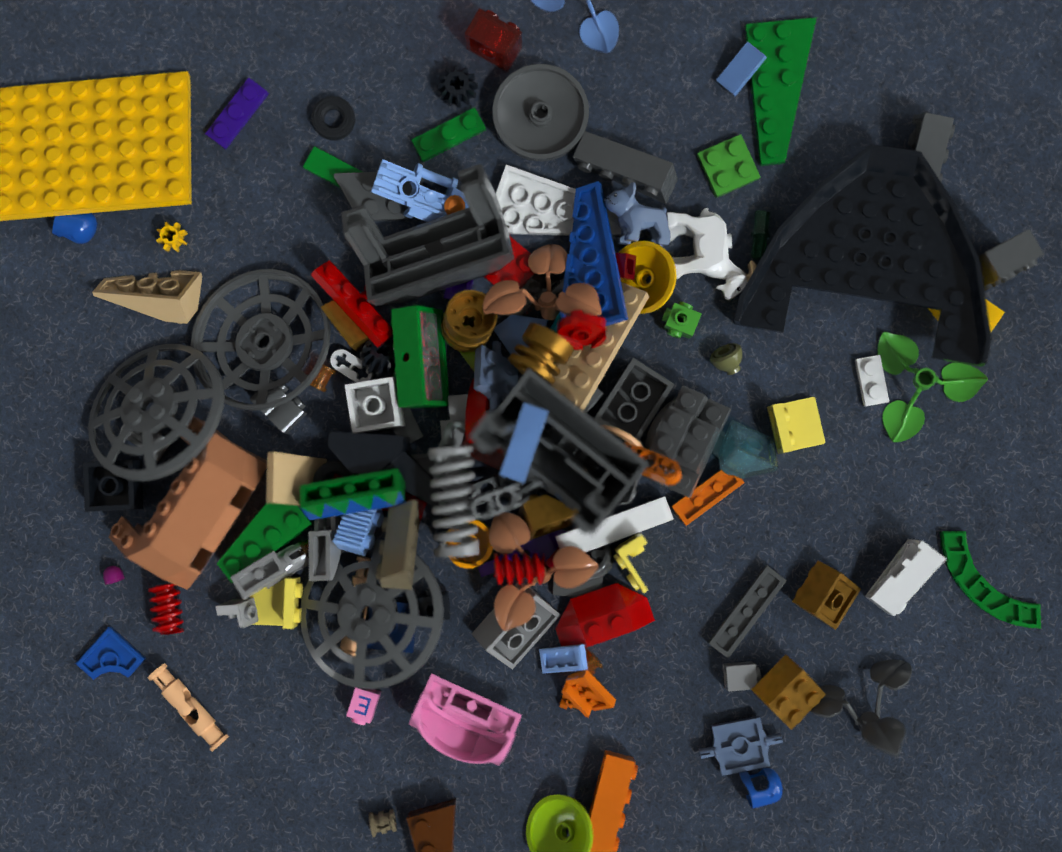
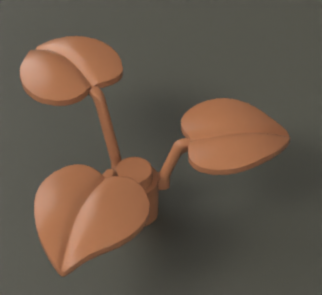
[483,244,601,320]
[489,512,598,631]

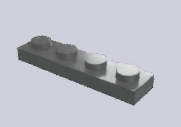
[707,565,787,659]

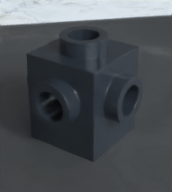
[417,589,451,620]

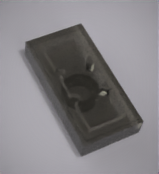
[519,273,560,315]

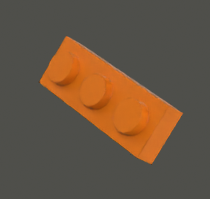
[671,463,745,526]

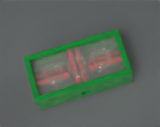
[391,305,449,409]

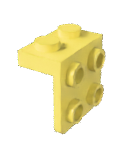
[250,577,303,629]

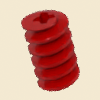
[494,553,545,585]
[148,583,185,635]

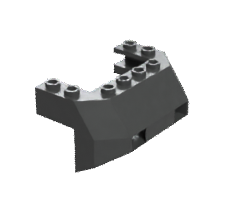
[341,163,514,306]
[469,369,649,536]

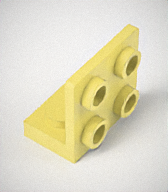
[767,397,825,454]
[613,533,648,593]

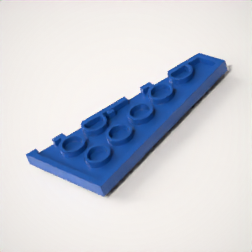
[559,181,629,326]

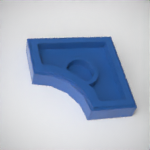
[75,626,146,680]

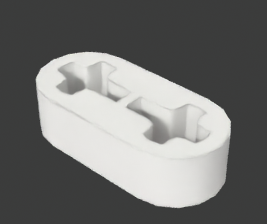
[330,349,373,383]

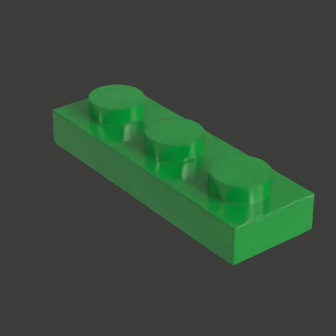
[412,107,486,162]

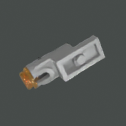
[230,539,309,600]

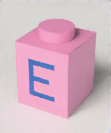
[346,687,382,725]

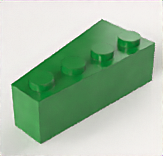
[217,503,314,583]

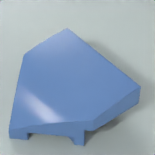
[494,314,549,354]

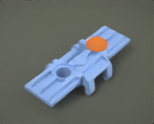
[371,159,469,222]

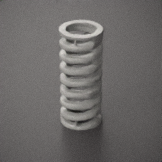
[428,446,479,557]

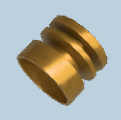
[441,290,498,352]
[508,323,574,386]

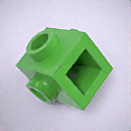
[662,302,702,339]

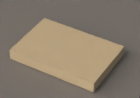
[267,452,327,506]

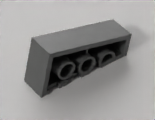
[908,112,955,182]
[573,131,678,204]

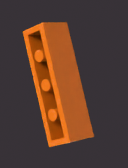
[589,750,638,852]

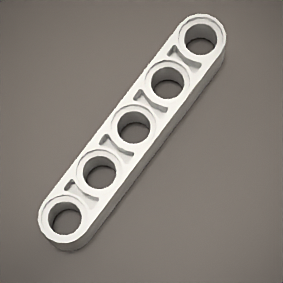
[555,497,674,552]

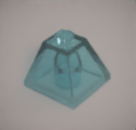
[718,420,778,479]

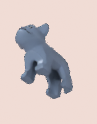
[605,183,671,247]

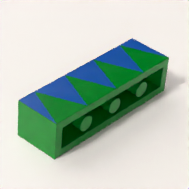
[300,469,406,520]

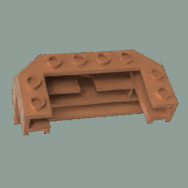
[108,415,267,590]

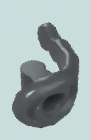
[587,544,614,581]

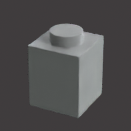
[723,661,761,692]

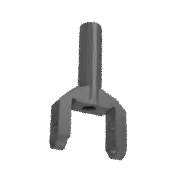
[453,457,599,519]

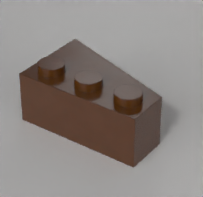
[407,798,456,852]

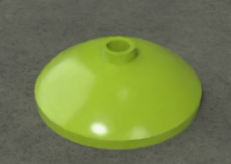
[526,794,593,852]

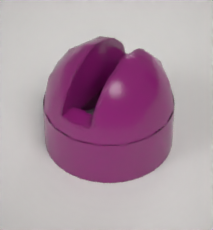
[103,566,125,585]

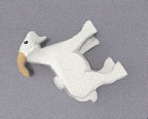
[667,208,757,300]

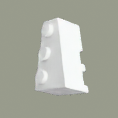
[865,539,946,616]

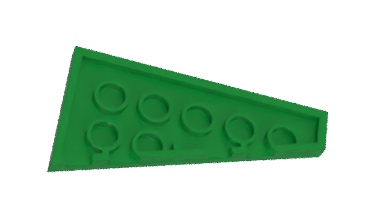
[745,17,817,166]

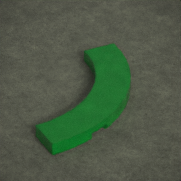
[940,531,1041,629]

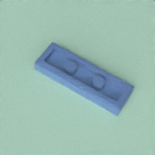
[500,402,549,483]

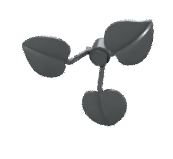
[810,659,912,757]

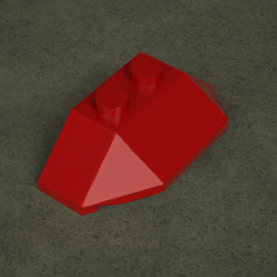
[555,583,655,648]

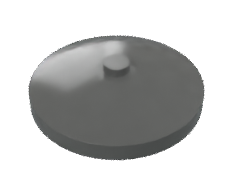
[493,64,589,161]

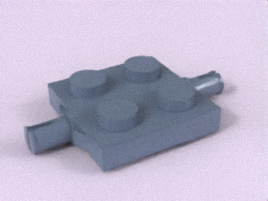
[474,341,518,411]
[698,716,783,776]

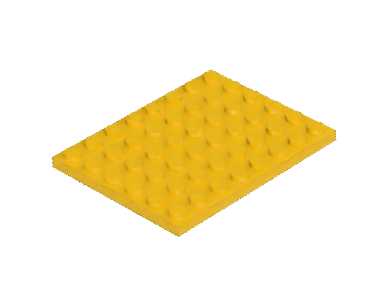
[0,71,192,221]

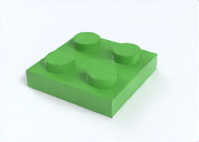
[697,134,761,198]

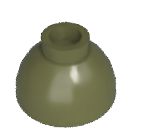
[710,343,743,375]

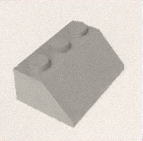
[471,582,561,670]

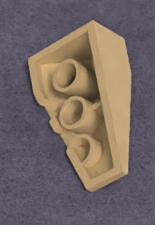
[92,270,202,324]

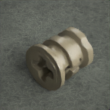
[369,809,397,838]

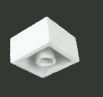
[345,377,406,433]

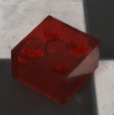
[465,8,522,72]

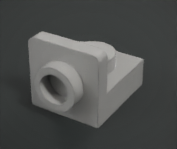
[215,598,259,628]

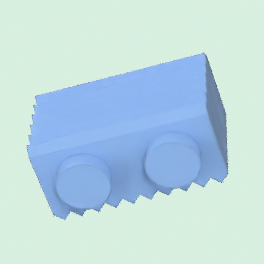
[333,508,384,556]

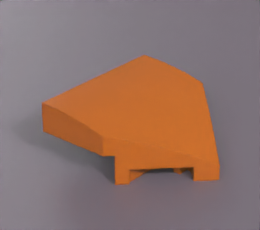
[560,669,616,718]

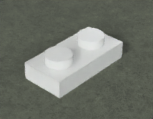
[855,355,889,407]

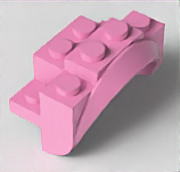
[409,674,522,766]

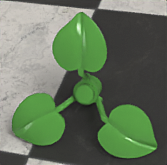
[877,332,988,442]

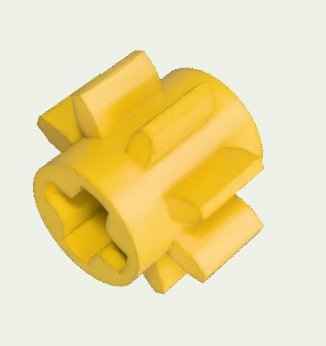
[156,222,188,252]

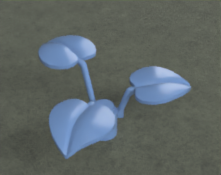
[531,0,619,53]

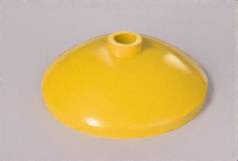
[618,241,676,314]

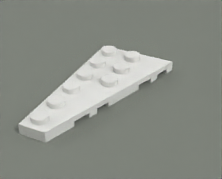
[496,165,621,236]

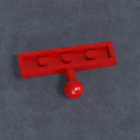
[311,260,393,348]

